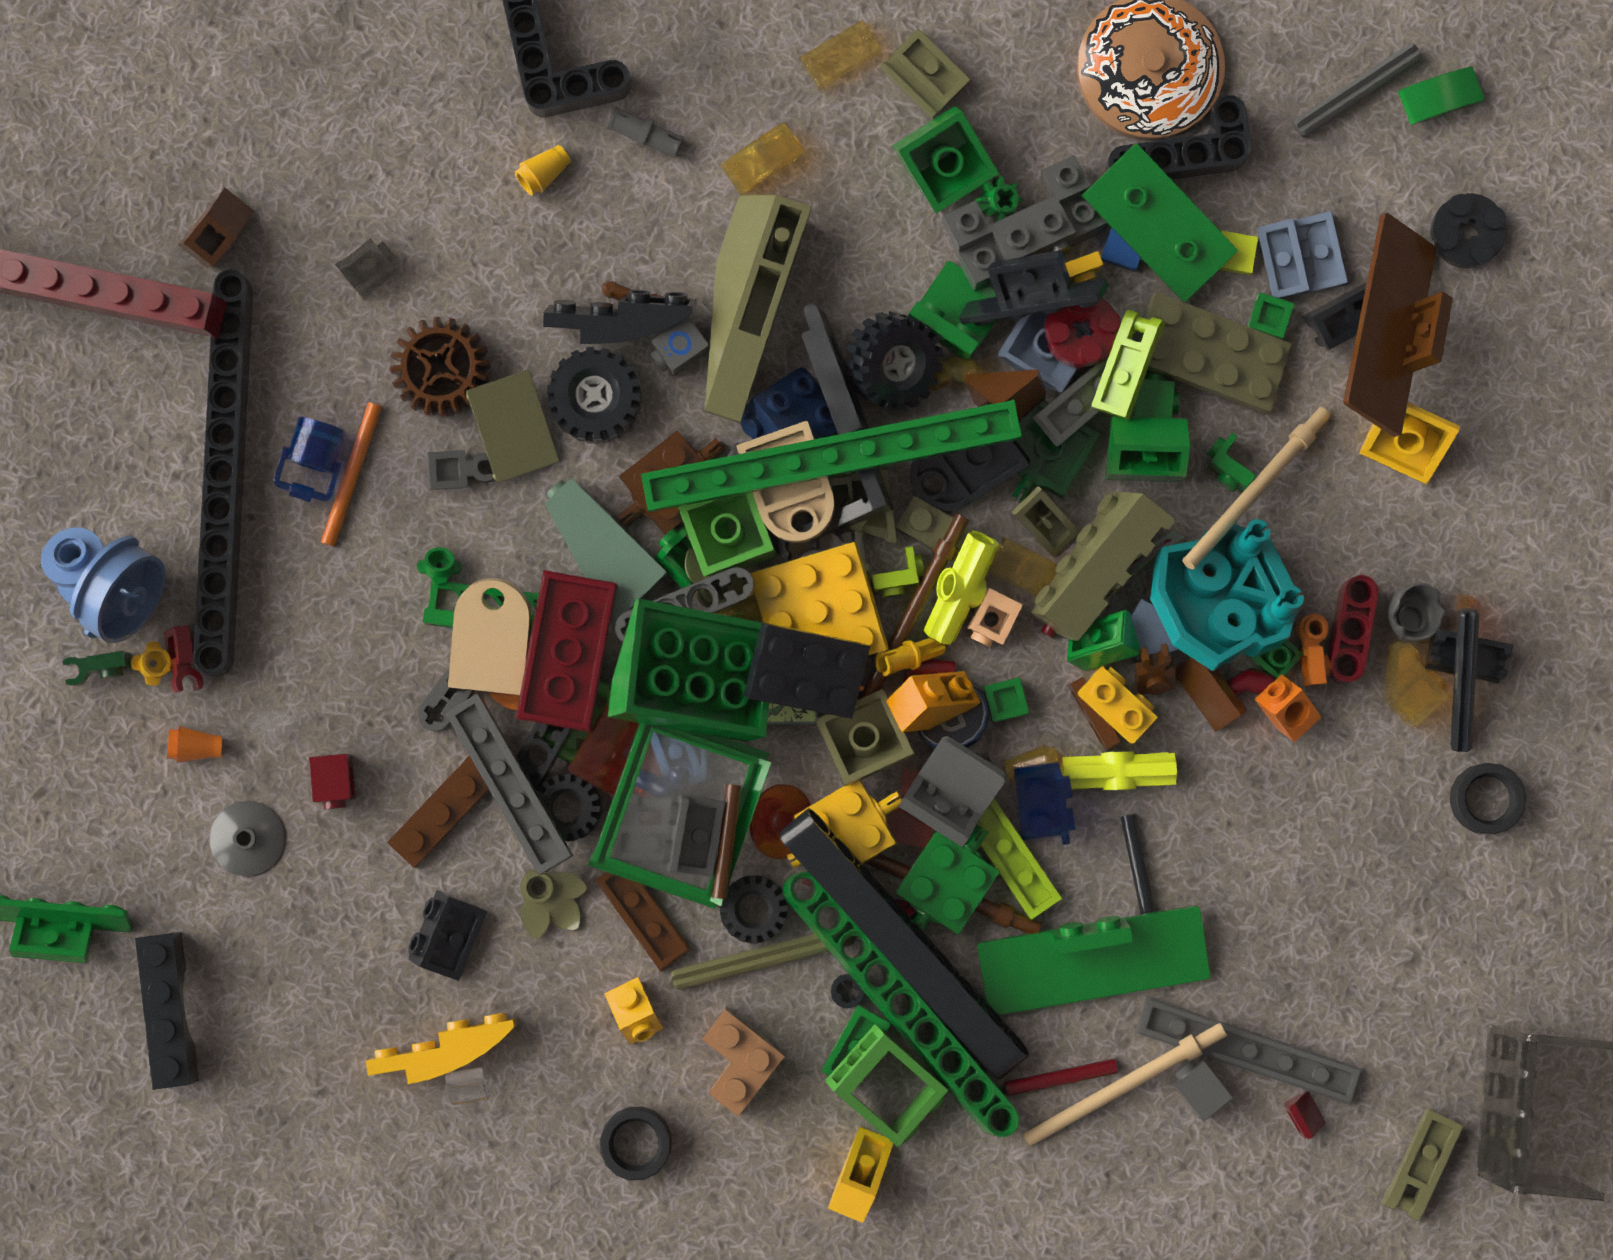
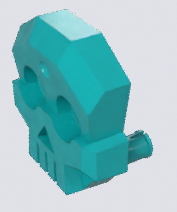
[1150,519,1304,671]

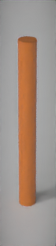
[321,402,382,547]

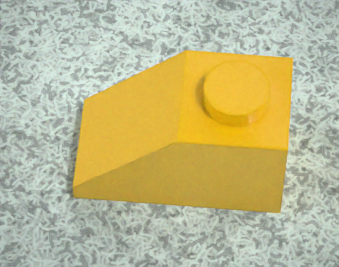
[828,1126,893,1223]

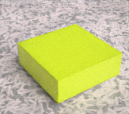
[1219,231,1258,275]

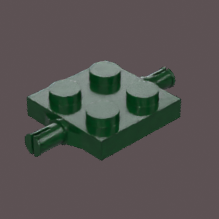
[1011,400,1101,503]

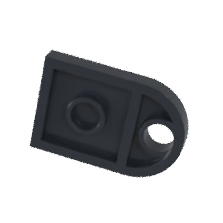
[910,401,1031,511]

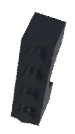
[135,932,199,1090]

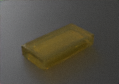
[800,19,882,90]

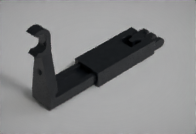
[778,304,894,561]

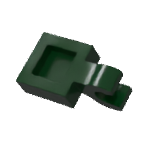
[62,651,132,686]

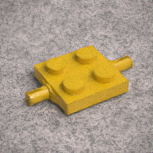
[787,780,902,869]

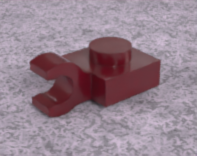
[164,625,203,693]

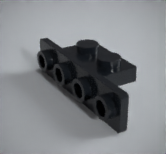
[959,250,1108,326]

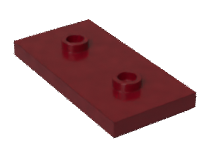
[515,570,618,732]

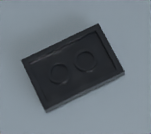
[743,622,870,719]

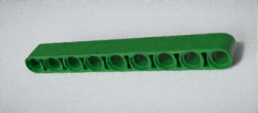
[783,872,1019,1137]

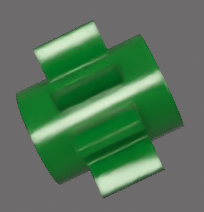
[974,176,1023,223]

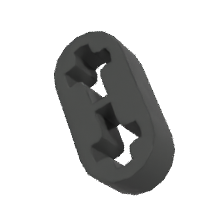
[418,670,474,732]

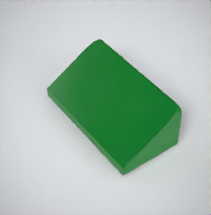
[1067,610,1140,671]

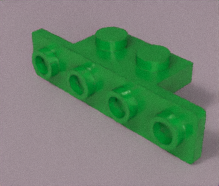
[0,895,132,964]

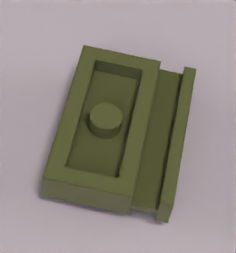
[880,28,971,120]

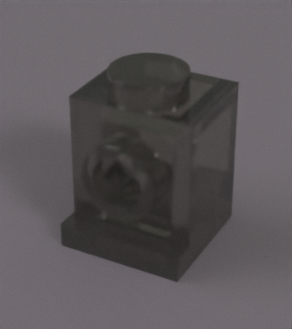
[335,238,398,299]

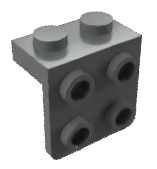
[898,736,1007,847]

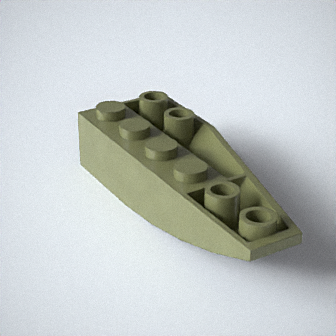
[705,195,812,423]

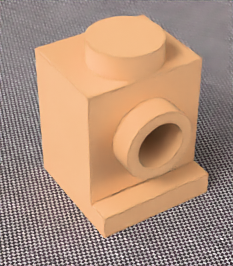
[966,588,1023,648]

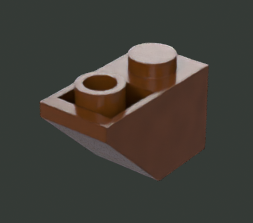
[178,187,254,269]

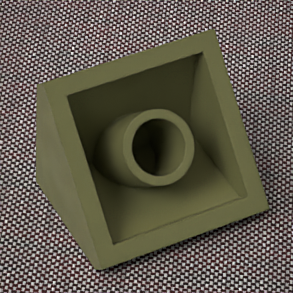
[815,689,915,787]

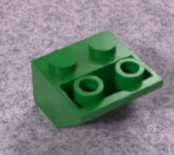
[1105,417,1190,483]

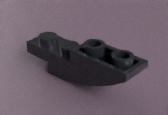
[543,290,697,344]

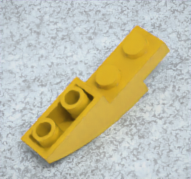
[366,1013,517,1084]

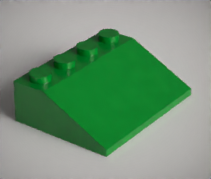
[608,598,769,742]

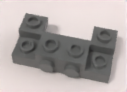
[942,155,1107,292]

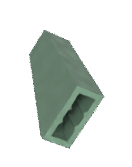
[545,478,668,626]

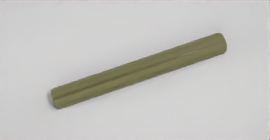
[671,933,854,990]

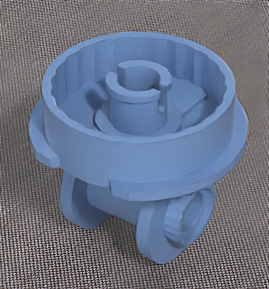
[41,527,166,643]

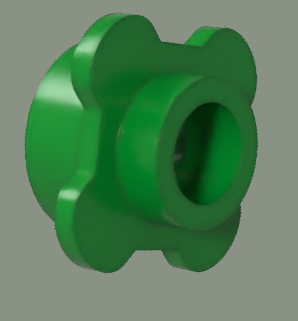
[417,547,462,586]

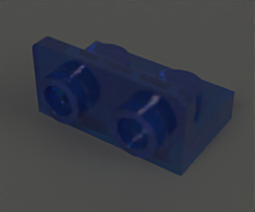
[1014,762,1075,845]

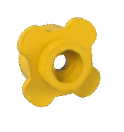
[130,641,172,686]

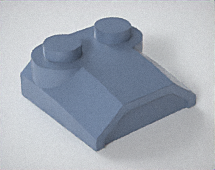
[997,311,1092,394]

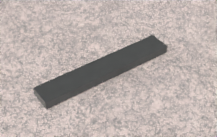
[1135,997,1363,1105]

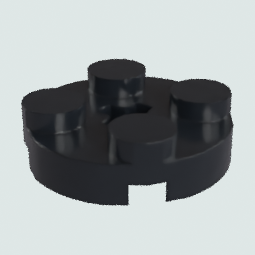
[1430,193,1507,269]

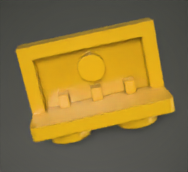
[1078,666,1158,744]

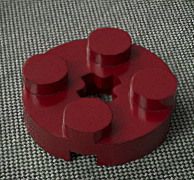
[1044,298,1121,368]

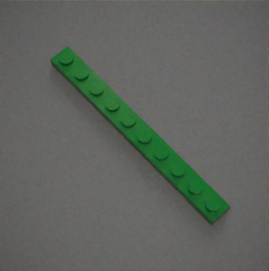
[641,400,1022,513]

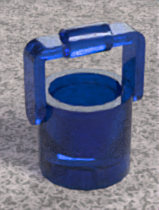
[274,417,345,502]

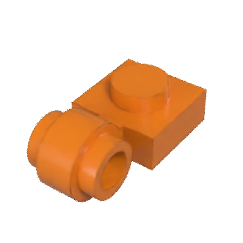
[1296,614,1330,687]

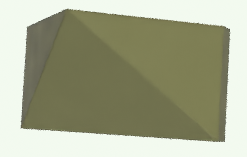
[1011,486,1080,558]

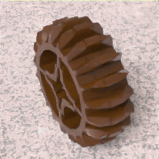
[390,317,491,418]

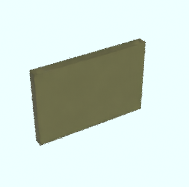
[466,370,559,483]

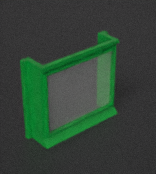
[587,723,771,909]

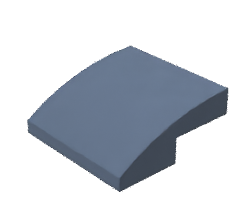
[1257,211,1349,299]

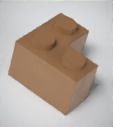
[702,1007,785,1117]

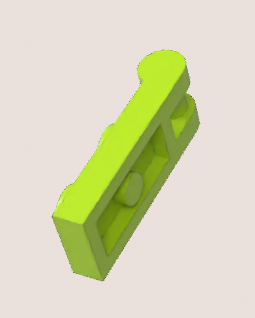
[1091,310,1165,420]

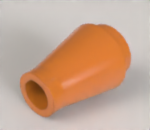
[167,726,223,763]

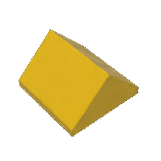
[1359,402,1461,485]

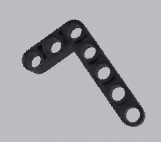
[502,0,631,117]

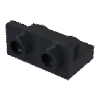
[409,890,488,981]

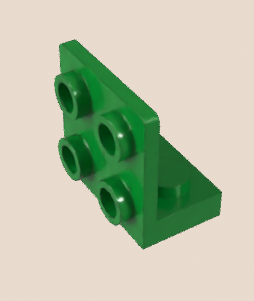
[908,261,997,362]

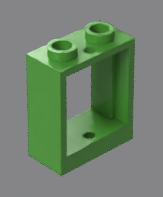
[825,1024,948,1147]

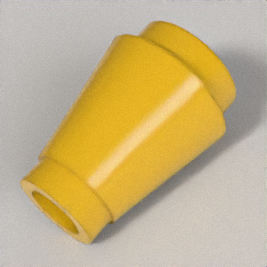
[515,145,571,196]

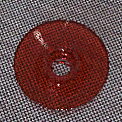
[749,784,811,859]

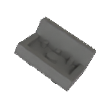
[661,794,725,877]

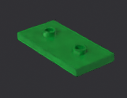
[1081,143,1238,302]

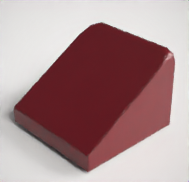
[1283,1091,1325,1140]

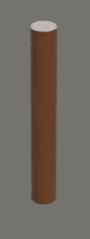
[712,784,741,899]

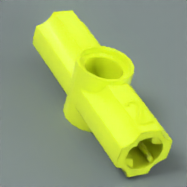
[923,530,1000,645]
[1061,751,1177,790]

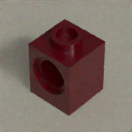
[309,754,356,809]

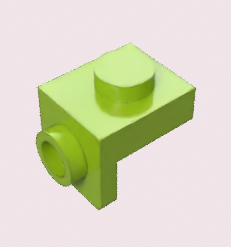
[871,546,924,598]

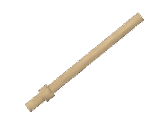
[1182,407,1331,570]
[1023,1023,1227,1147]

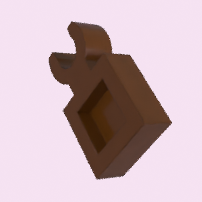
[1135,643,1175,695]

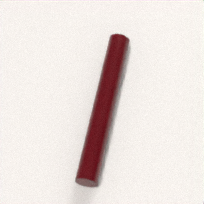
[1004,1059,1118,1097]

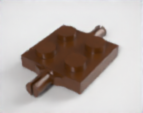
[616,431,725,535]

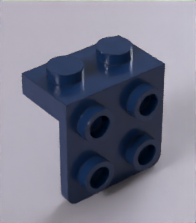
[740,367,837,440]

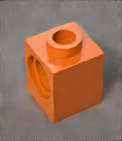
[1254,674,1322,743]

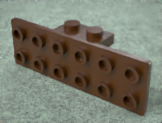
[1343,213,1453,437]

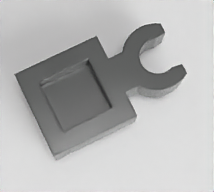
[426,450,493,491]

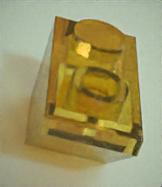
[1384,640,1450,728]

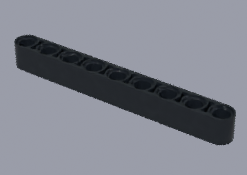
[779,808,1030,1080]

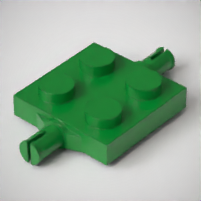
[895,824,1000,935]

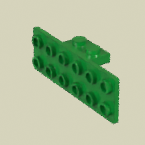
[977,905,1210,1015]

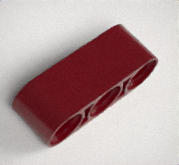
[1327,575,1378,684]

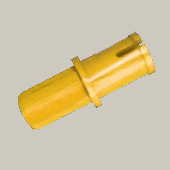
[875,637,946,676]

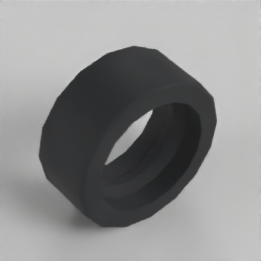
[1450,763,1526,834]
[600,1106,672,1181]

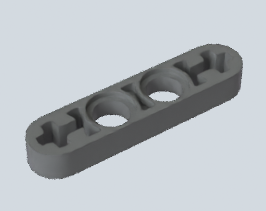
[615,567,755,642]

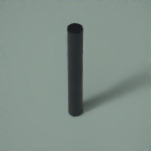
[1120,814,1155,914]

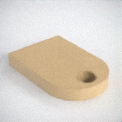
[736,421,835,543]
[448,578,531,695]

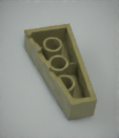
[1030,491,1176,641]

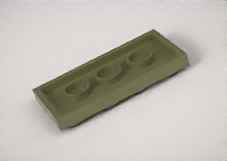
[1137,292,1292,414]

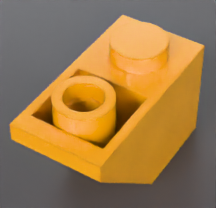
[886,671,981,732]

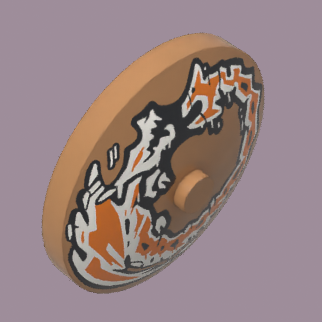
[1077,0,1225,141]

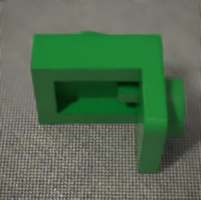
[1207,432,1256,493]
[654,527,693,588]

